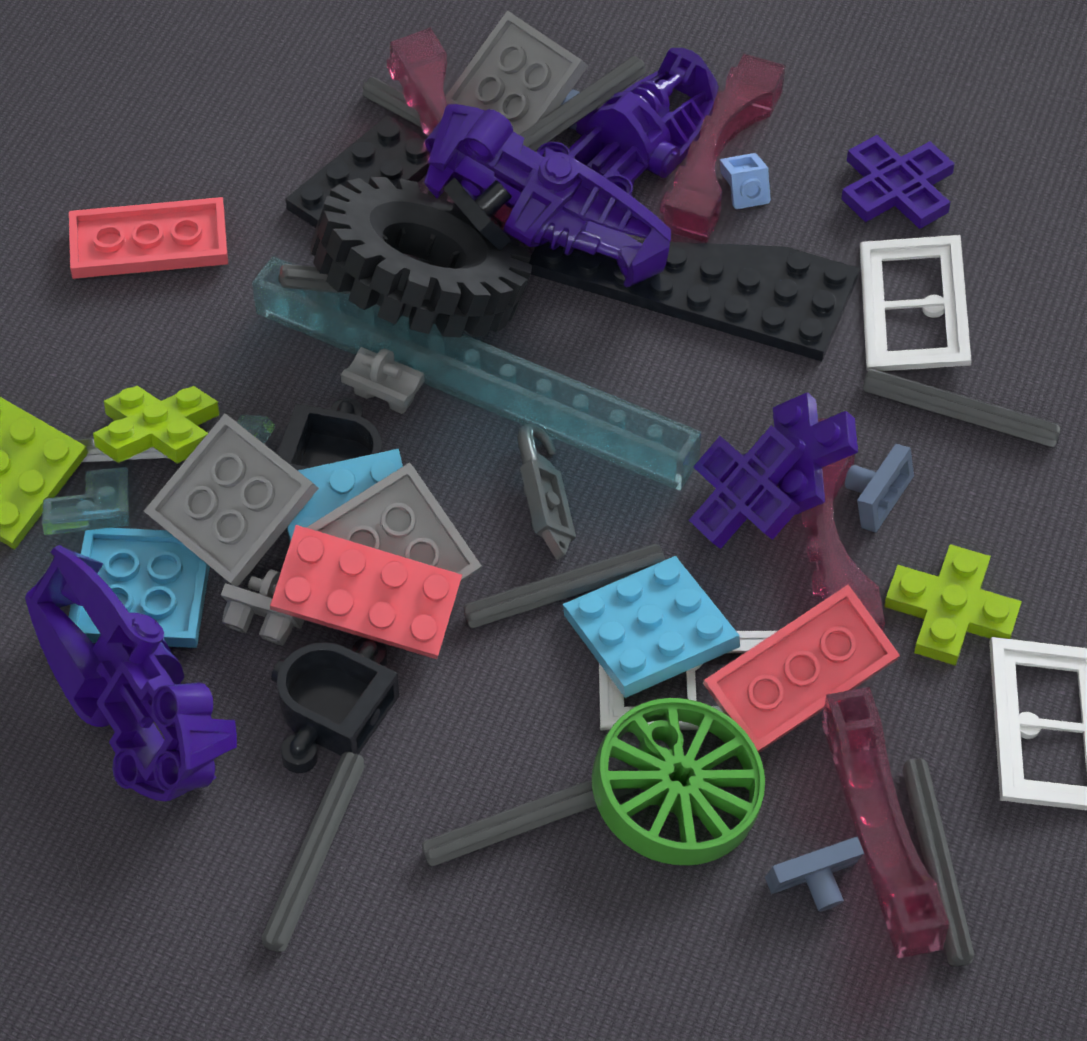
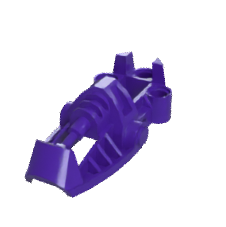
[537,48,719,196]
[424,104,671,287]
[25,545,237,802]

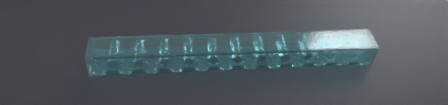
[252,256,701,491]

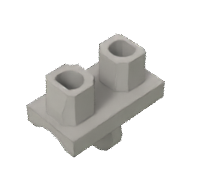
[341,347,425,414]
[221,569,304,646]

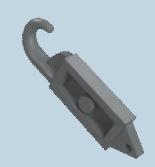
[517,423,576,560]

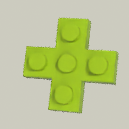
[93,386,219,464]
[884,544,1022,666]

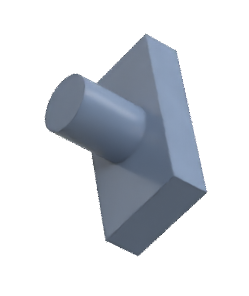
[845,444,914,533]
[765,837,864,912]

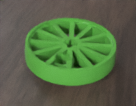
[592,698,765,865]

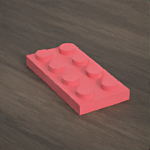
[69,197,228,279]
[270,525,462,659]
[703,584,900,753]

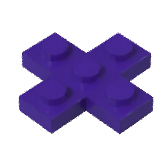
[841,135,955,229]
[743,392,858,515]
[689,425,804,549]

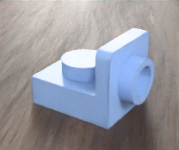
[719,153,771,209]

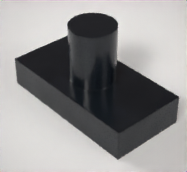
[443,178,513,250]

